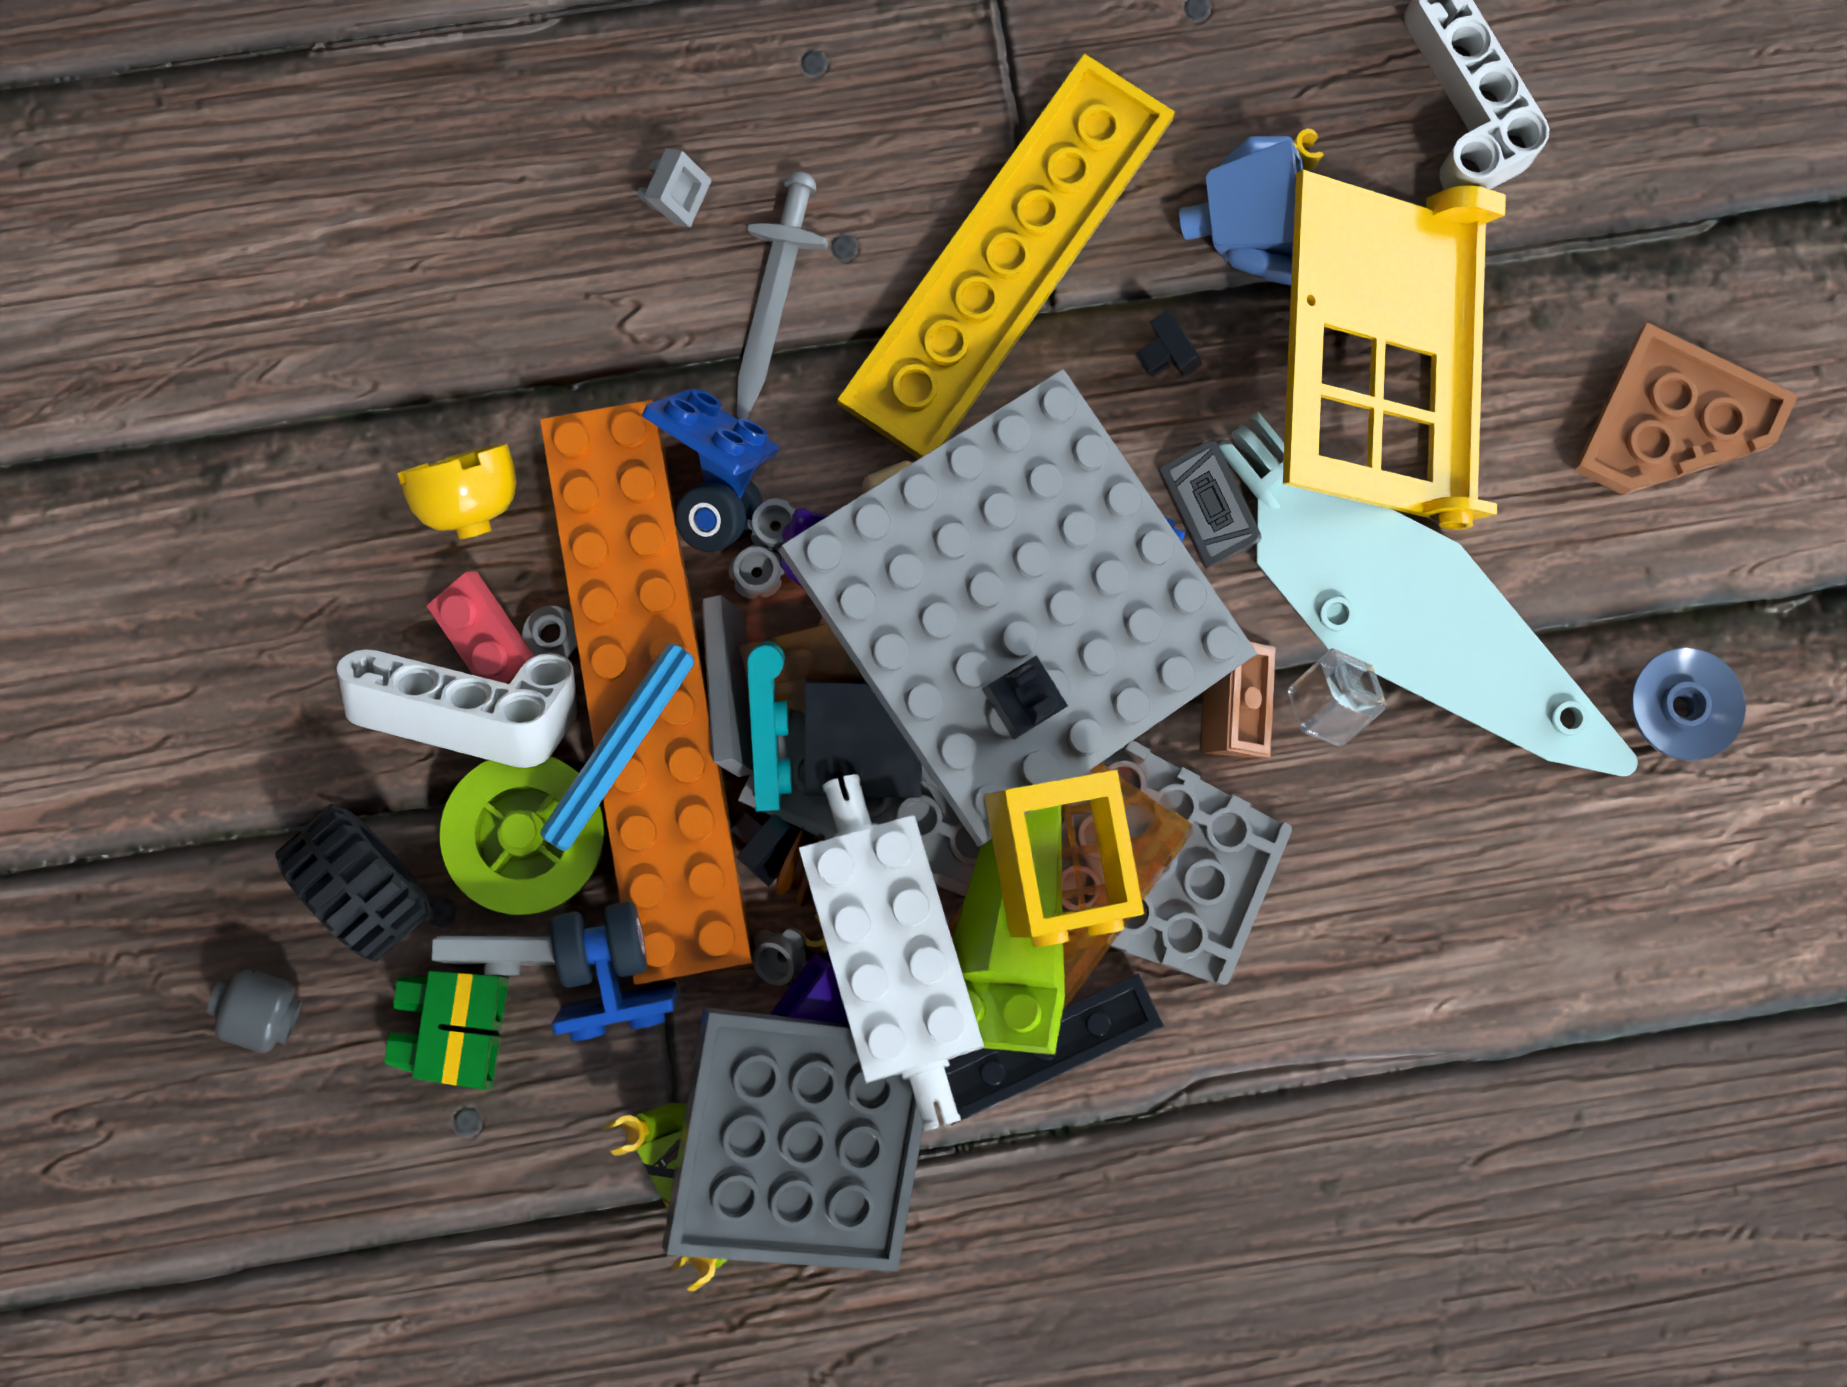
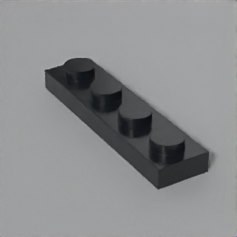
[944,973,1164,1125]

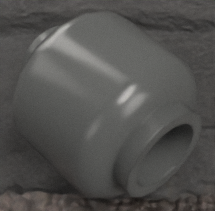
[207,968,302,1053]

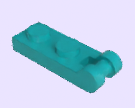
[747,640,792,811]

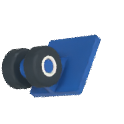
[642,389,780,552]
[550,901,679,1041]

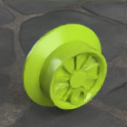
[440,756,604,915]

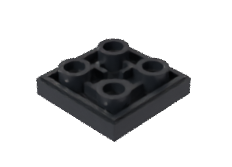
[805,678,922,798]

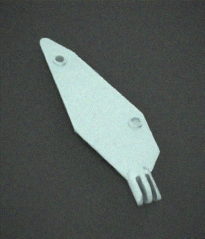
[1218,412,1638,776]

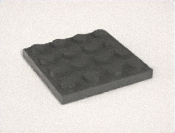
[662,1007,923,1272]

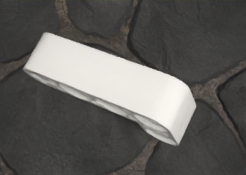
[1404,0,1549,190]
[336,649,578,768]

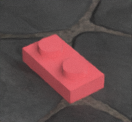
[427,571,534,684]

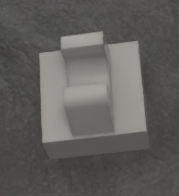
[637,148,712,228]

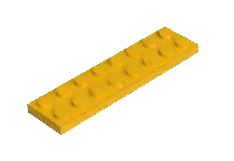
[838,53,1175,459]

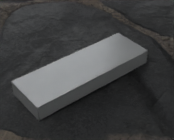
[702,595,754,777]

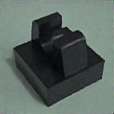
[1136,310,1203,378]
[982,655,1068,740]
[731,813,806,887]

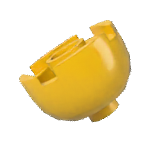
[397,443,517,540]

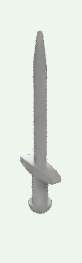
[737,171,828,419]

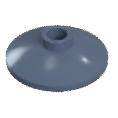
[1631,648,1746,761]

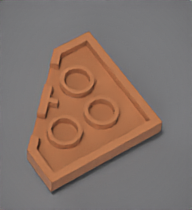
[1573,322,1798,495]

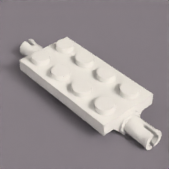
[799,774,984,1131]

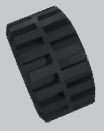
[275,804,432,961]

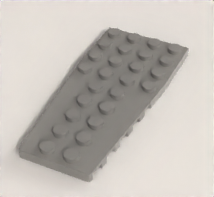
[738,617,1292,985]

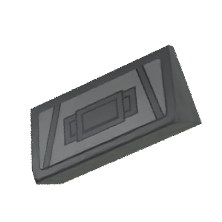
[1159,439,1262,569]

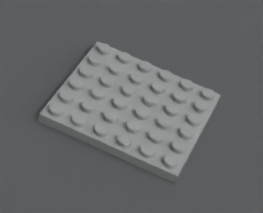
[779,369,1257,846]

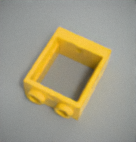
[984,770,1144,947]

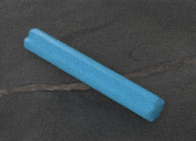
[540,643,694,851]

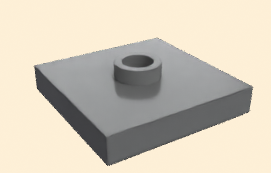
[432,936,556,976]

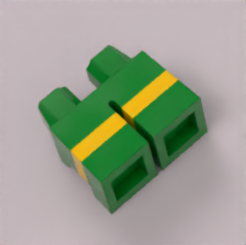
[384,971,509,1090]

